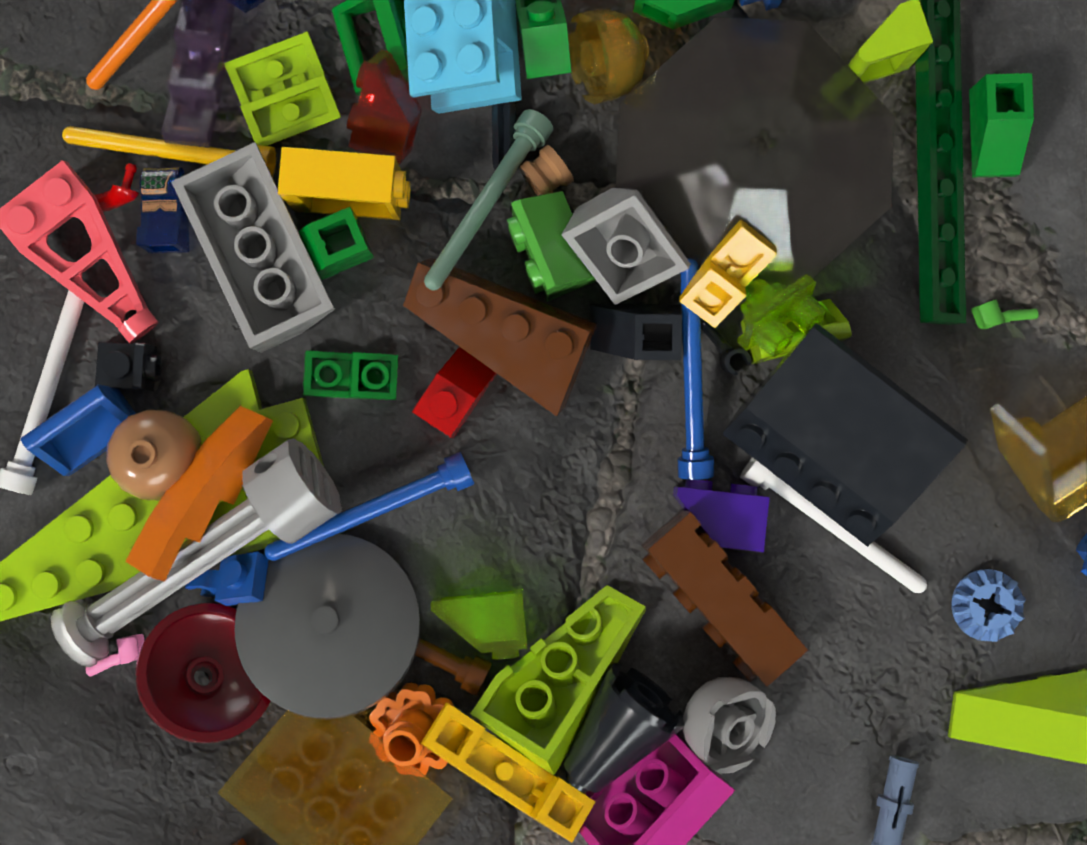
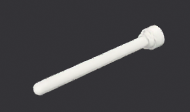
[0,290,84,495]
[740,457,927,593]

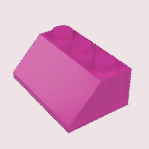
[579,733,735,845]

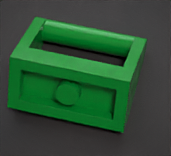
[332,0,409,96]

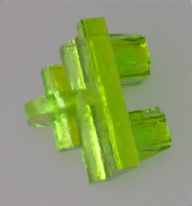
[737,274,826,358]

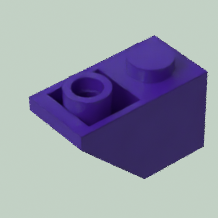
[673,480,770,552]

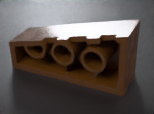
[403,258,597,416]
[641,510,808,687]

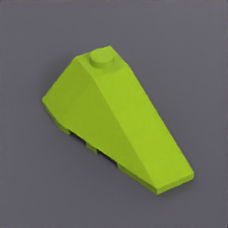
[470,585,646,775]
[948,668,1087,765]

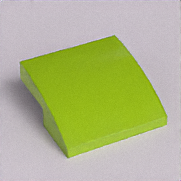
[224,31,341,146]

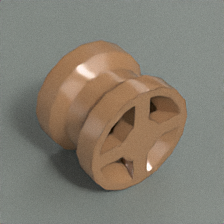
[519,145,574,196]

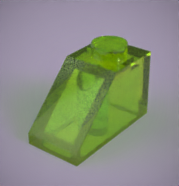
[430,589,528,659]

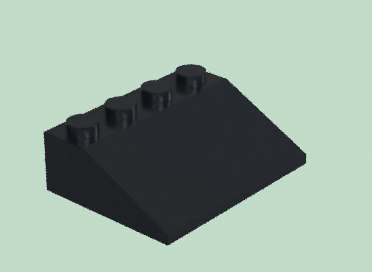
[723,322,968,547]

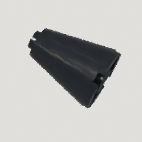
[564,663,685,793]

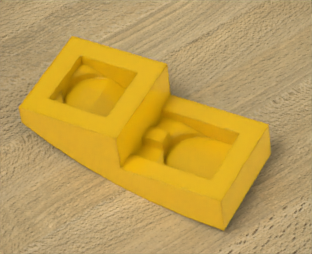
[679,219,777,328]

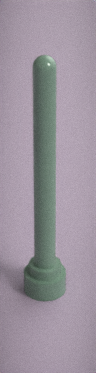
[424,109,553,290]

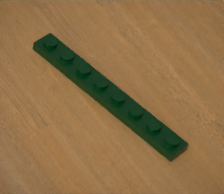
[915,0,966,325]

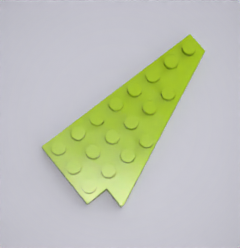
[0,369,324,622]

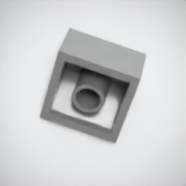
[561,188,691,305]

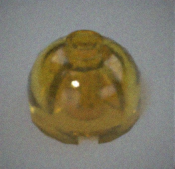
[568,9,649,105]

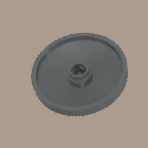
[235,534,421,719]

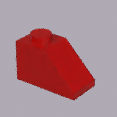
[412,346,497,439]

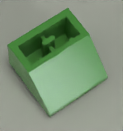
[506,191,596,302]

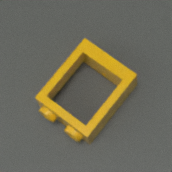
[278,147,411,220]

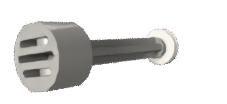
[51,439,342,667]

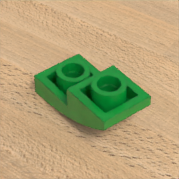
[302,350,398,400]

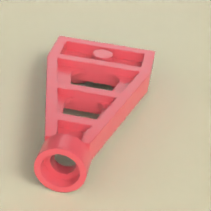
[0,160,159,344]

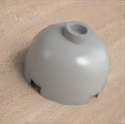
[682,677,776,774]

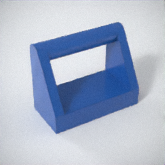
[21,385,136,476]

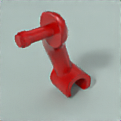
[70,163,139,219]

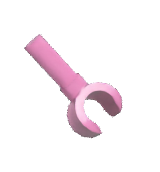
[86,634,145,677]

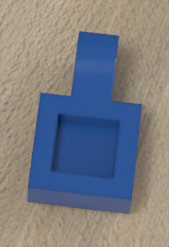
[185,552,269,606]

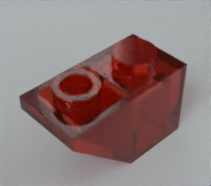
[347,49,422,165]

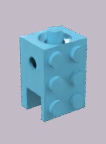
[404,0,522,114]

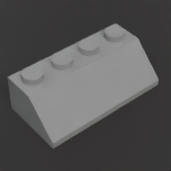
[171,142,335,353]

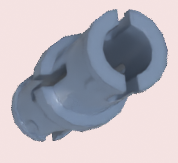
[871,755,919,845]

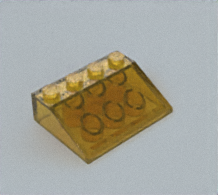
[218,710,452,845]

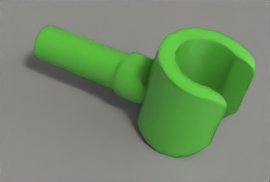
[971,299,1038,330]

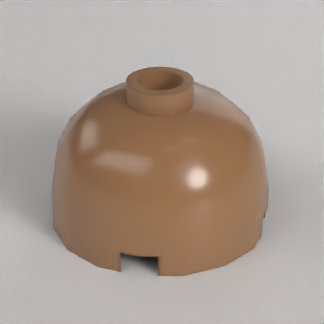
[106,410,202,501]

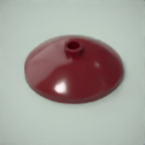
[136,603,271,743]

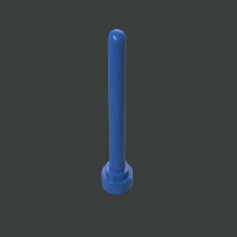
[677,259,714,480]
[264,452,474,561]

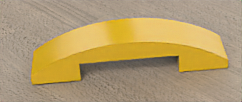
[421,703,595,842]

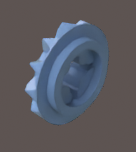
[951,569,1026,642]

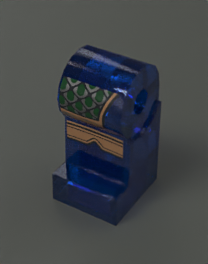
[136,167,189,253]

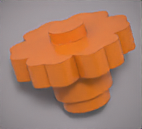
[369,683,454,777]

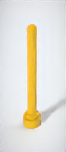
[62,126,276,177]

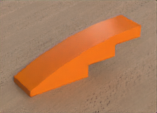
[125,406,273,582]

